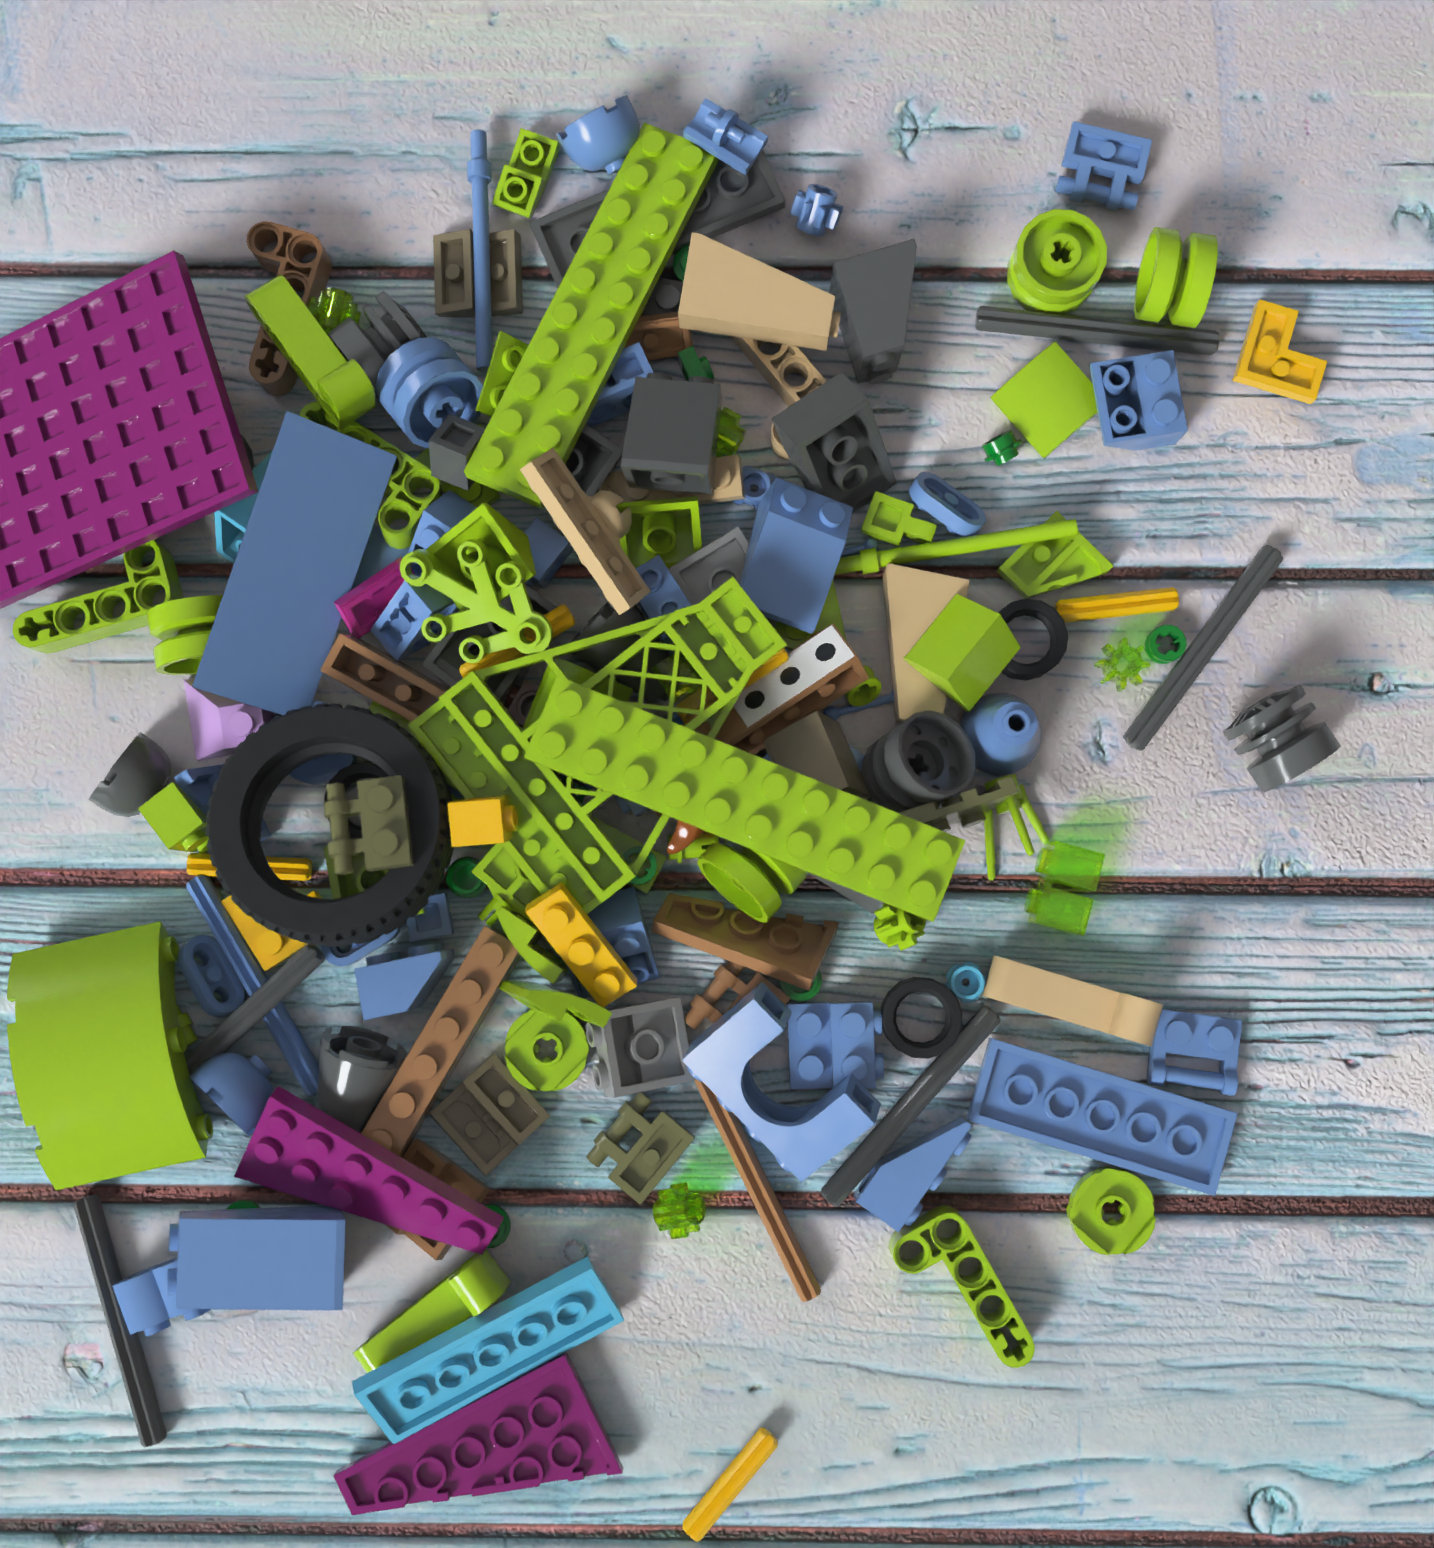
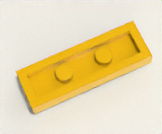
[525,882,637,1007]

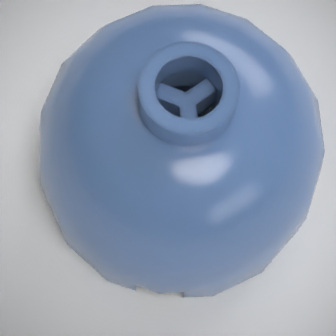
[556,95,640,175]
[189,1052,274,1136]

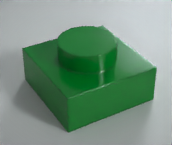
[678,346,714,381]

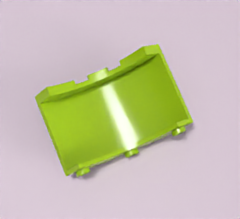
[7,921,213,1190]

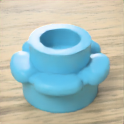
[945,961,986,1003]

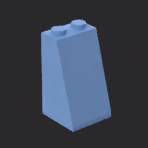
[167,1205,345,1310]

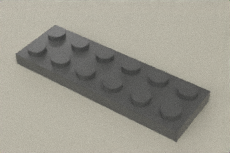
[530,150,786,289]

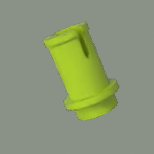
[667,833,719,863]

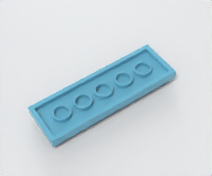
[352,1256,625,1444]

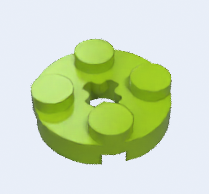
[505,1010,590,1092]
[1066,1166,1156,1256]

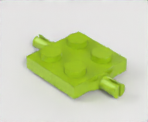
[471,843,541,927]

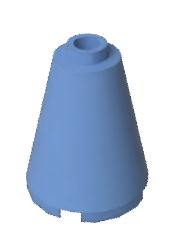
[960,693,1042,776]

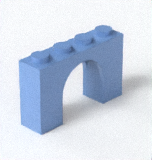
[682,982,881,1182]

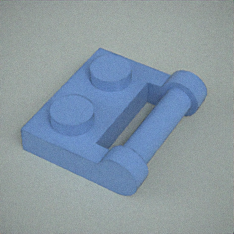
[1147,1009,1242,1096]

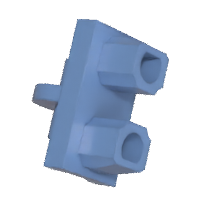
[683,98,768,175]

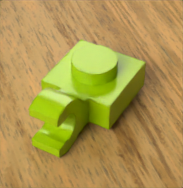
[861,491,937,546]

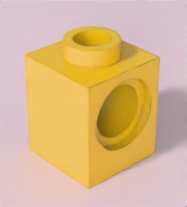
[447,795,518,847]

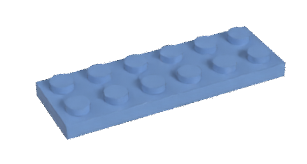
[966,1037,1238,1196]

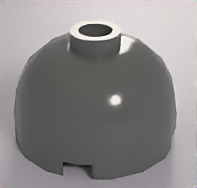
[88,732,171,817]

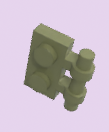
[324,775,414,875]
[586,1092,695,1205]

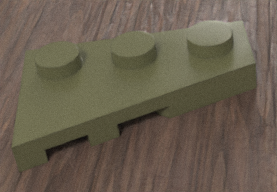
[899,776,1018,832]

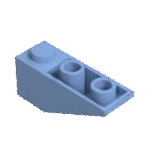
[853,1117,972,1232]

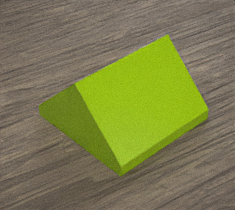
[616,496,702,569]
[426,503,536,611]
[903,594,1021,712]

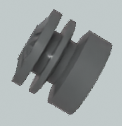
[327,291,427,405]
[1223,684,1341,793]
[862,710,975,813]

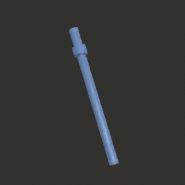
[467,129,492,372]

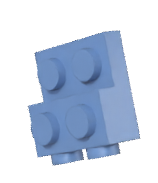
[787,1001,884,1090]

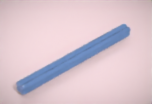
[186,875,319,1097]

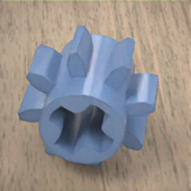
[790,184,843,236]

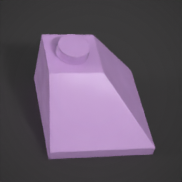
[184,678,275,761]

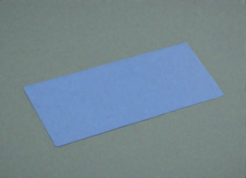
[192,411,396,715]

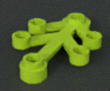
[400,539,553,663]

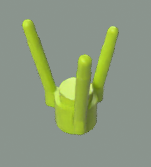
[984,774,1049,881]

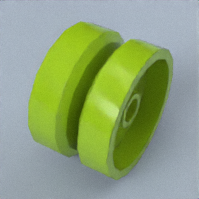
[1007,209,1107,315]
[1134,227,1218,328]
[147,595,223,675]
[697,838,807,923]

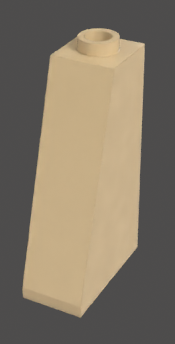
[678,232,841,351]
[882,563,970,724]

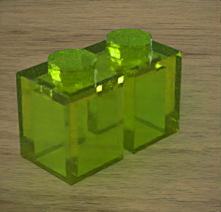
[1024,841,1105,936]

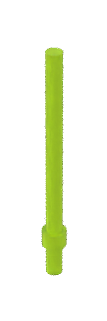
[834,519,1078,575]

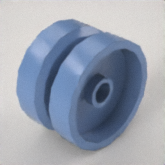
[375,337,483,448]

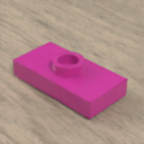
[333,557,415,639]

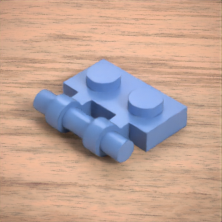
[1055,121,1152,211]

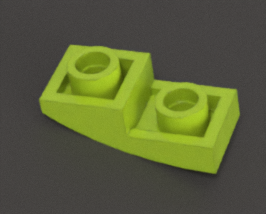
[492,128,561,219]

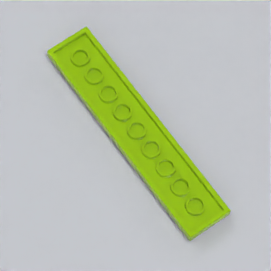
[464,122,719,510]
[524,676,966,922]

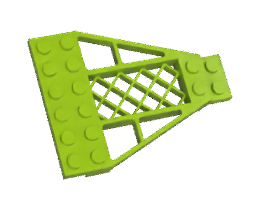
[407,576,787,914]

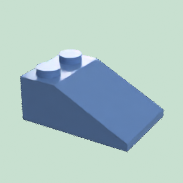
[739,477,853,634]

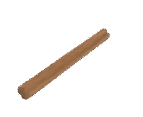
[694,1078,821,1302]

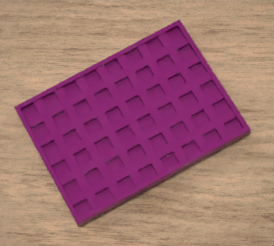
[0,251,259,609]

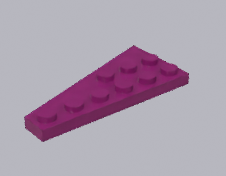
[234,1086,504,1255]
[333,1352,624,1515]

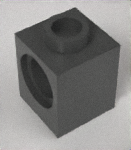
[428,414,485,491]

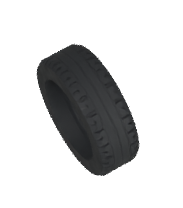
[206,703,454,947]

